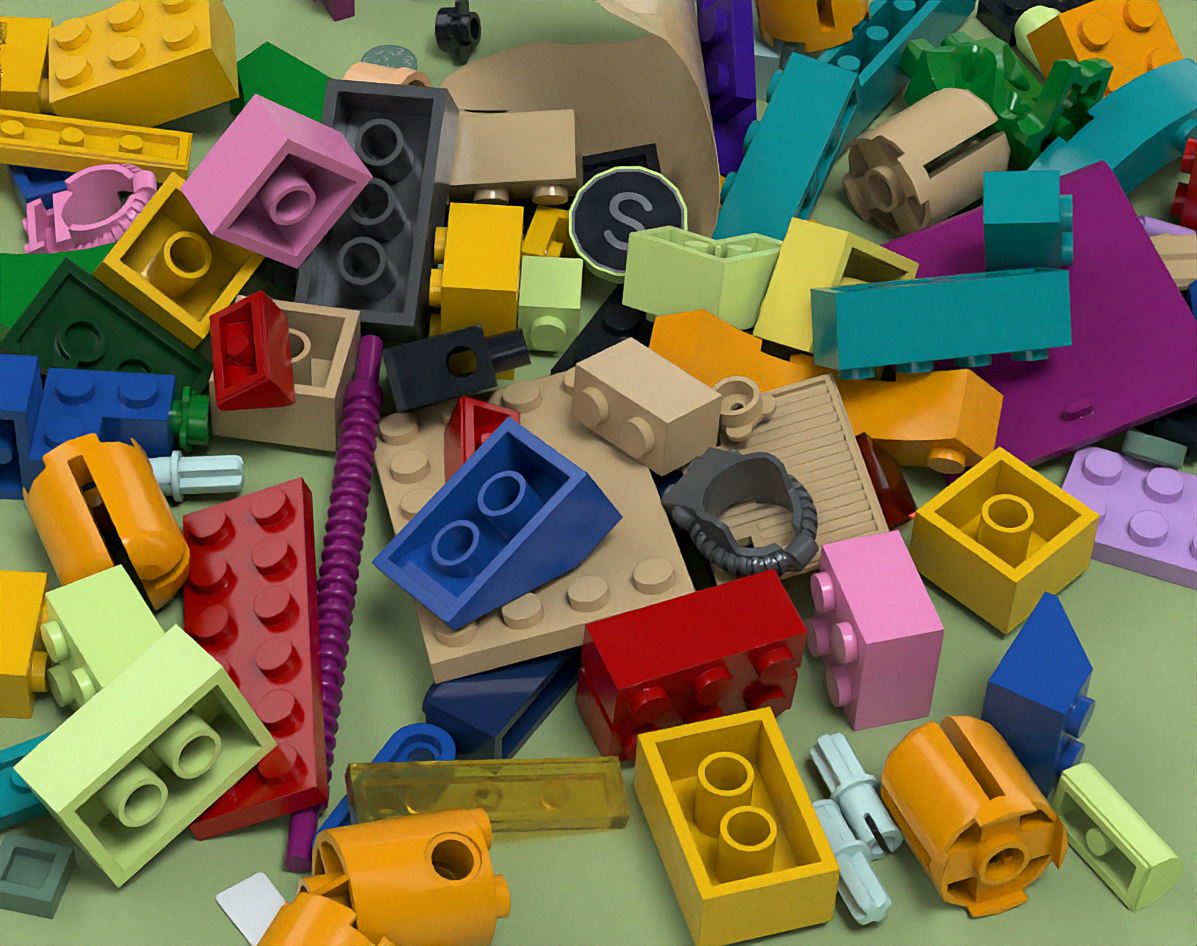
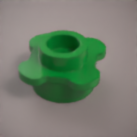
[172,386,212,452]

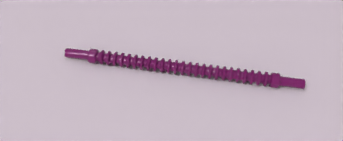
[284,335,384,872]

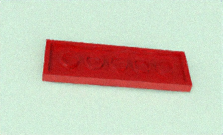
[183,477,328,841]

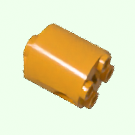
[297,807,511,946]

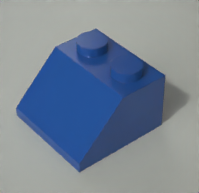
[981,591,1096,799]

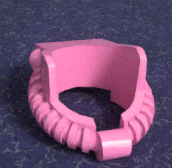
[22,164,157,254]

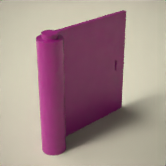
[879,160,1197,486]

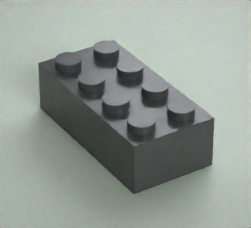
[294,78,460,343]

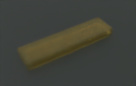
[344,756,631,833]

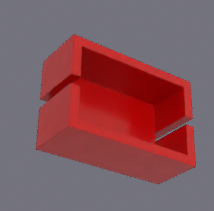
[575,569,808,766]

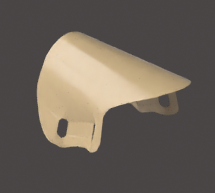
[439,0,720,238]

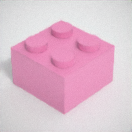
[180,94,373,269]
[805,530,944,732]

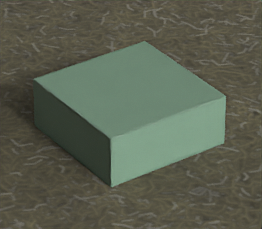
[0,832,76,920]

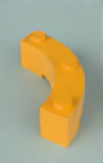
[649,309,1004,474]

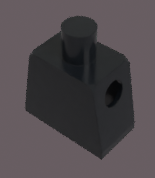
[381,324,531,412]

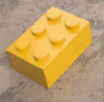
[48,0,239,128]
[634,707,840,946]

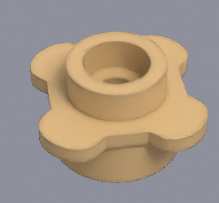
[712,376,776,442]

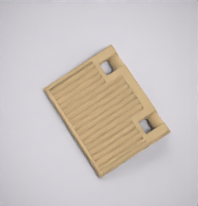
[680,372,889,585]

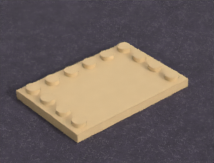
[373,367,696,684]

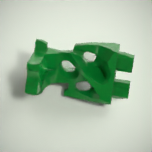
[898,31,1114,171]

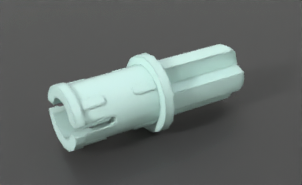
[148,451,245,501]
[810,733,903,860]
[812,799,892,925]

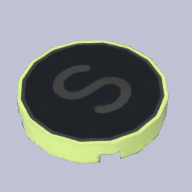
[569,166,688,284]

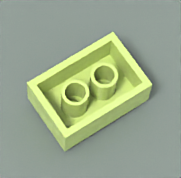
[13,624,278,888]

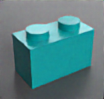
[983,170,1073,272]

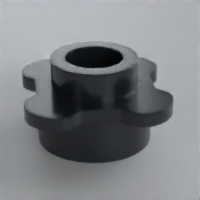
[435,0,481,63]

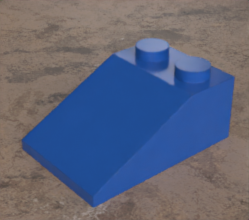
[371,416,623,631]

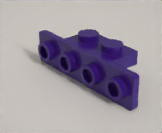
[697,0,757,177]

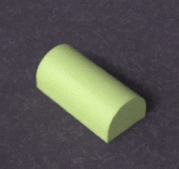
[1050,763,1183,912]

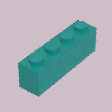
[711,51,863,241]
[810,266,1072,379]

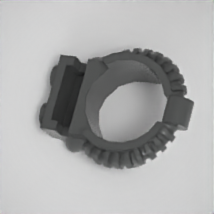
[661,447,819,577]

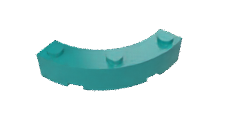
[1027,58,1197,196]

